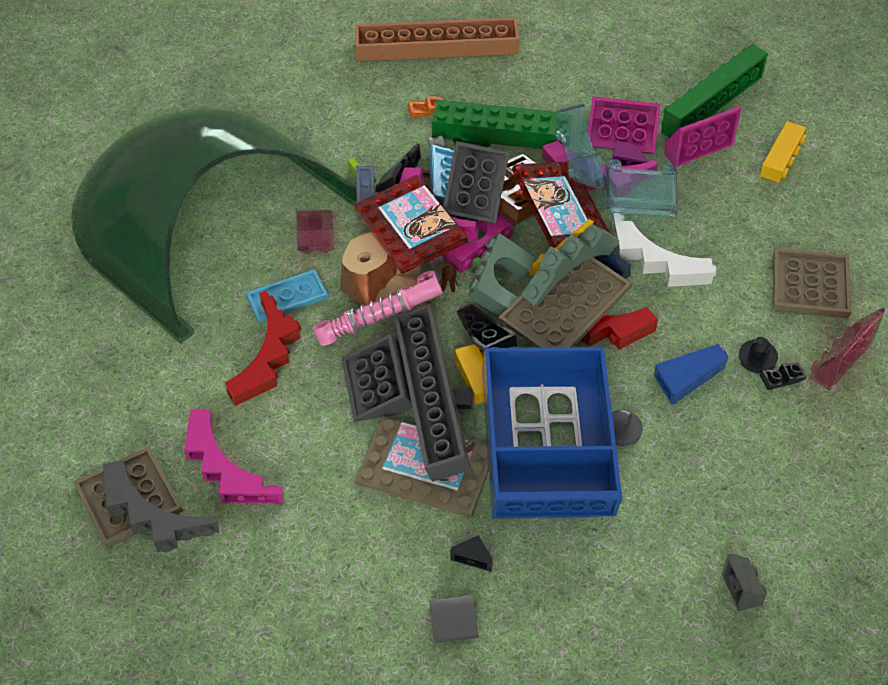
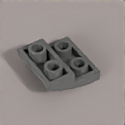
[429,595,479,643]

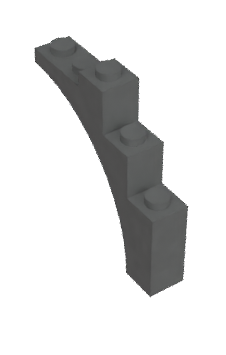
[103,460,220,552]

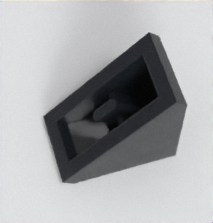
[450,535,493,572]

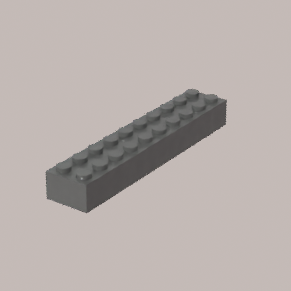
[394,304,471,482]

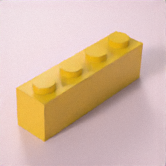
[760,121,807,183]

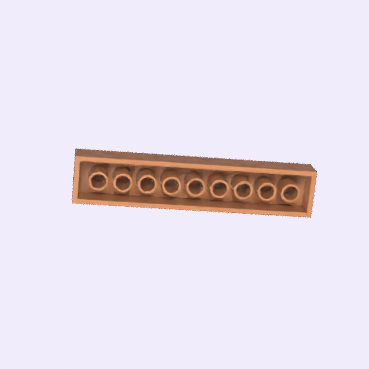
[355,17,519,61]

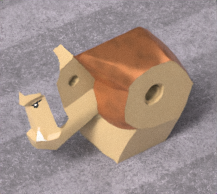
[340,227,433,314]

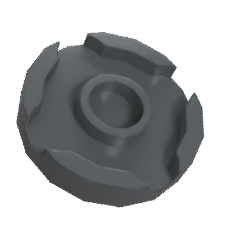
[612,409,643,447]

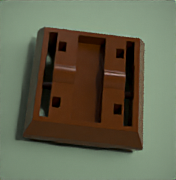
[498,154,555,226]

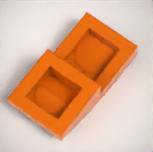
[407,97,443,118]

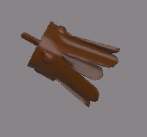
[439,266,458,293]

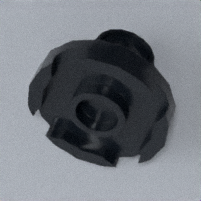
[739,337,778,373]

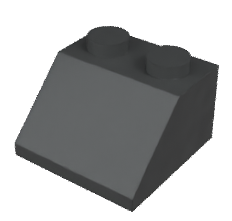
[722,553,767,612]

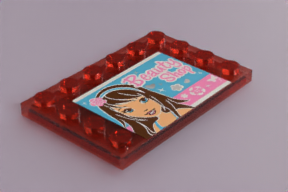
[511,161,615,249]
[353,175,468,274]

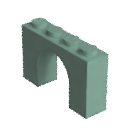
[468,233,535,316]

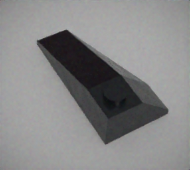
[375,144,421,202]
[457,304,517,351]

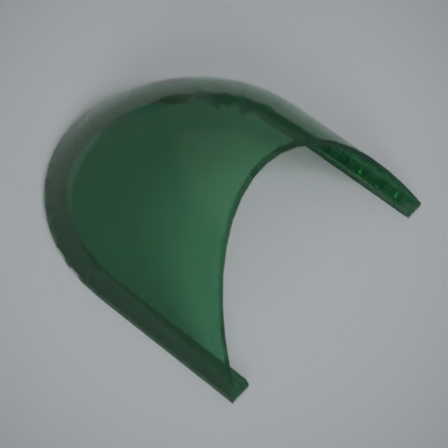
[71,108,357,344]

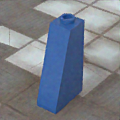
[654,344,728,405]

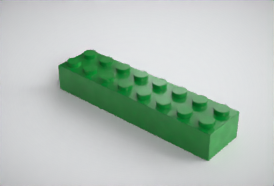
[661,43,768,138]
[432,100,572,149]

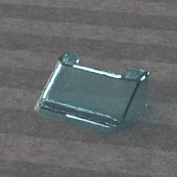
[601,159,678,217]

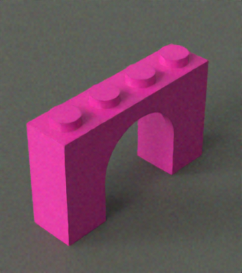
[431,212,513,274]

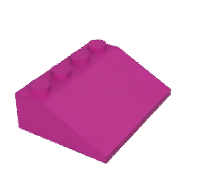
[586,96,661,154]
[664,106,741,167]

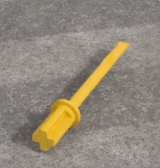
[529,219,594,276]

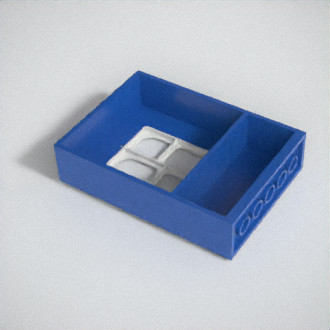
[482,346,622,519]

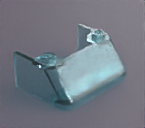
[556,104,604,189]

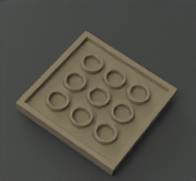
[773,248,851,317]
[73,447,183,548]

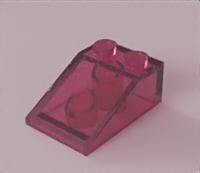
[297,210,334,253]

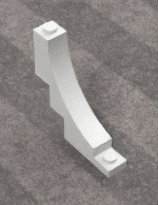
[611,208,716,287]

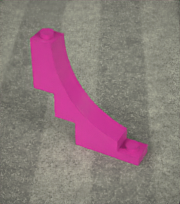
[184,409,284,504]

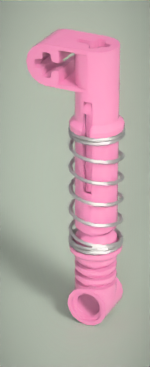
[312,270,443,346]

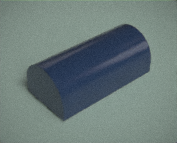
[594,252,631,279]

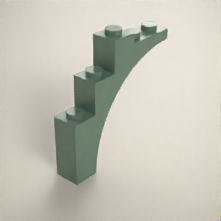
[521,224,620,307]

